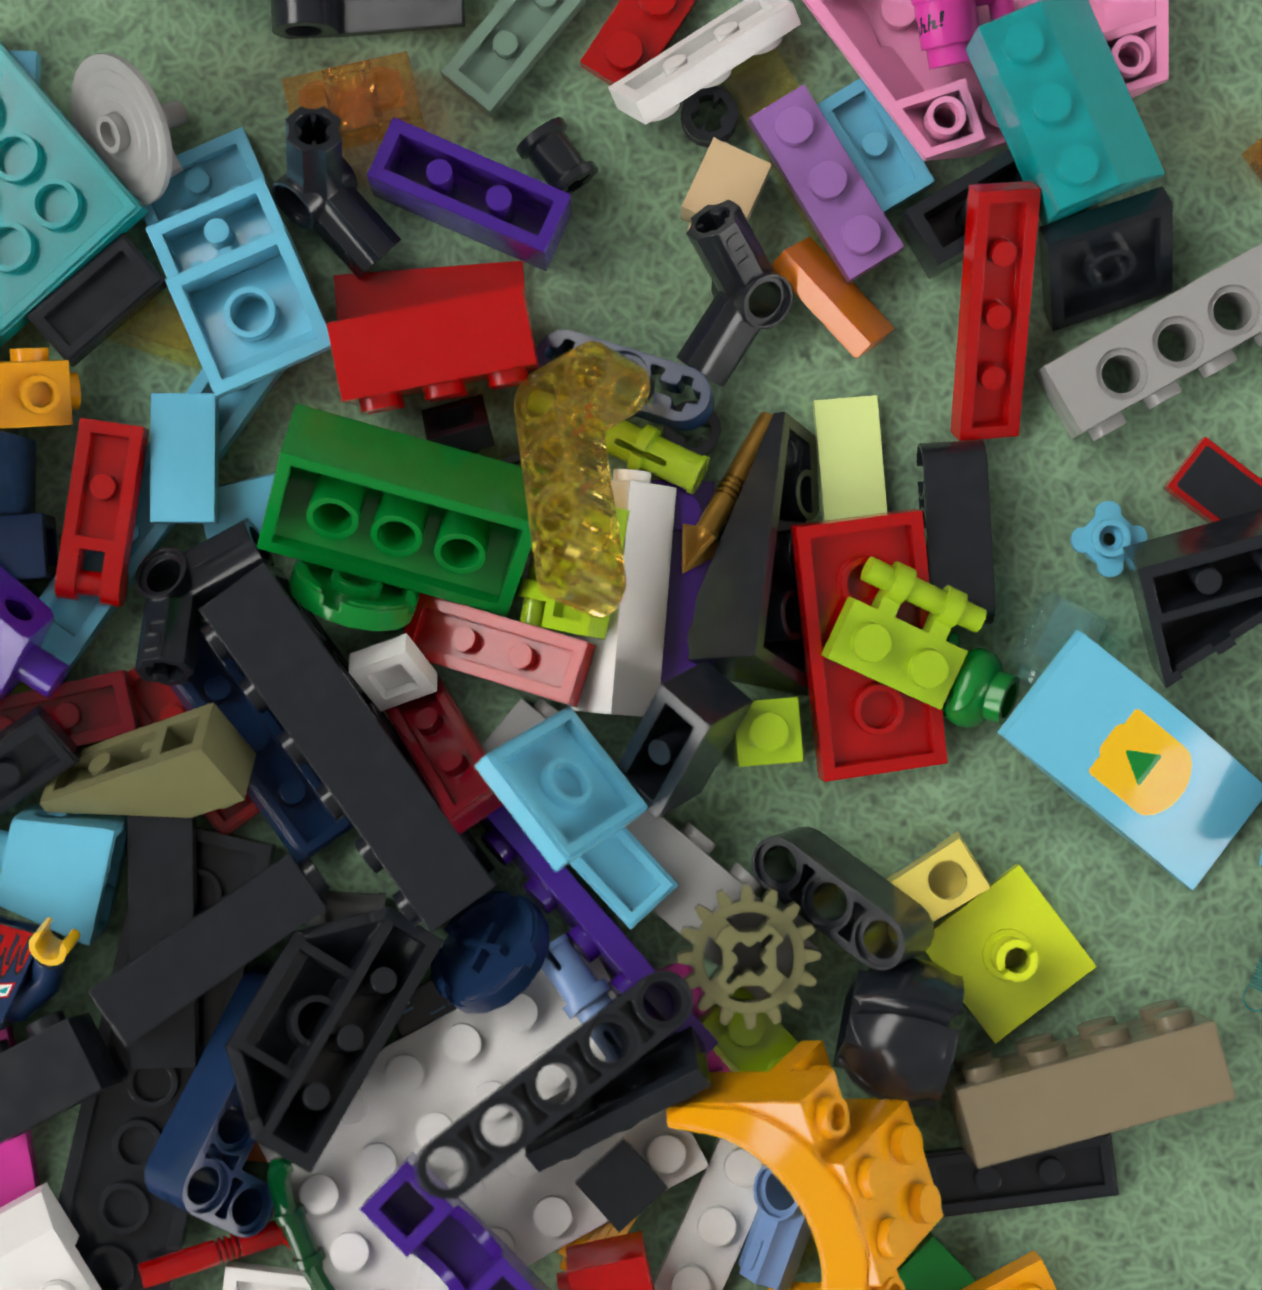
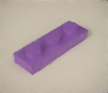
[749,84,904,284]

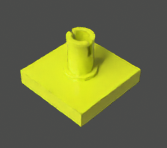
[925,863,1097,1044]

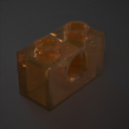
[281,51,427,150]

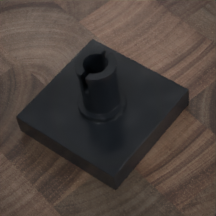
[1039,186,1173,331]

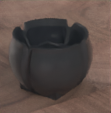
[833,958,964,1108]

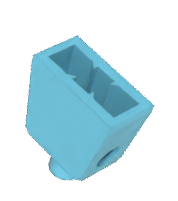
[0,804,128,946]

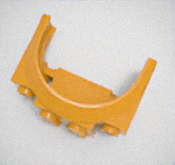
[667,1040,944,1290]

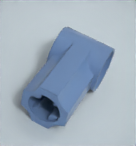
[737,1165,812,1290]

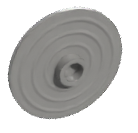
[71,53,187,206]

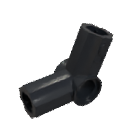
[272,106,401,279]
[676,200,793,387]
[135,518,275,686]

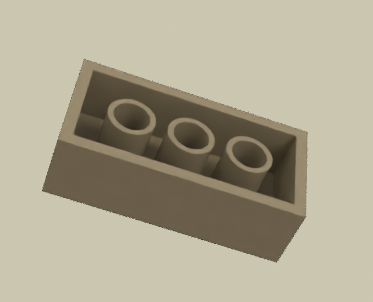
[945,999,1236,1169]

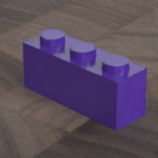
[367,117,572,271]

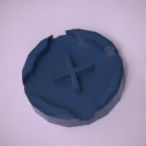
[431,891,550,1013]

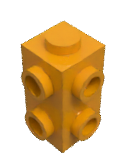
[0,347,81,429]

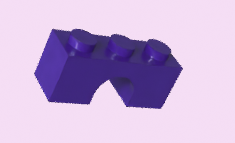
[359,1151,551,1290]

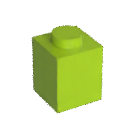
[733,697,804,767]

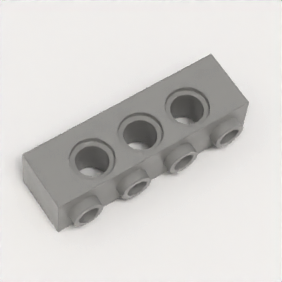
[1034,243,1262,442]

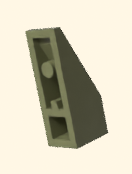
[39,702,256,818]

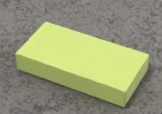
[813,395,887,521]

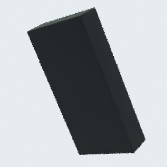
[27,233,167,367]

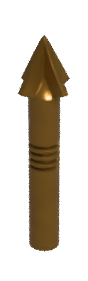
[682,412,773,574]

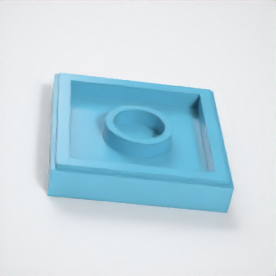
[474,705,649,872]

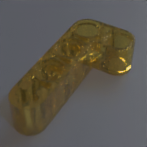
[514,341,650,618]

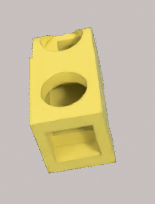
[886,831,990,941]

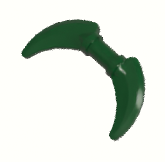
[267,1156,335,1290]

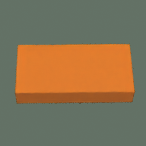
[771,236,895,358]

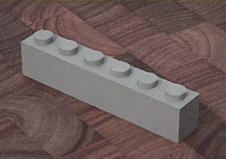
[482,697,819,998]

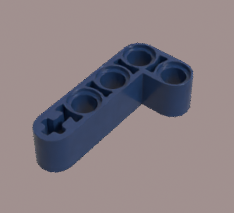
[145,964,274,1238]

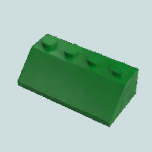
[257,403,548,616]

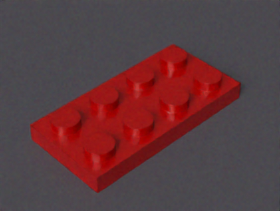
[790,508,948,782]

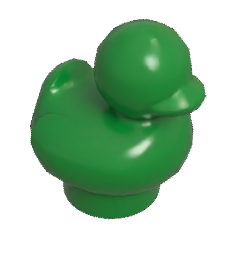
[942,631,1020,728]

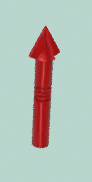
[137,1220,291,1289]

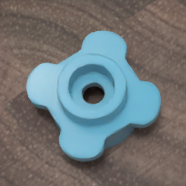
[1070,501,1148,577]

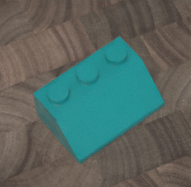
[965,0,1165,225]

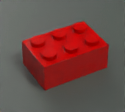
[326,285,540,415]

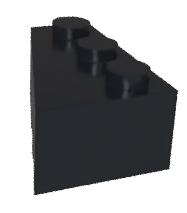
[1122,509,1262,688]

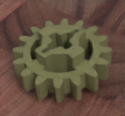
[677,883,821,1029]

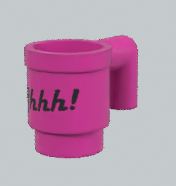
[911,0,1015,69]

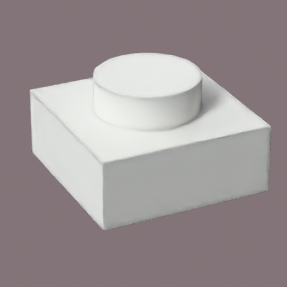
[349,633,437,711]

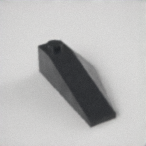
[687,412,819,696]

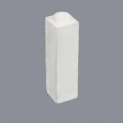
[568,469,677,717]

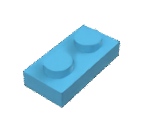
[817,78,935,214]

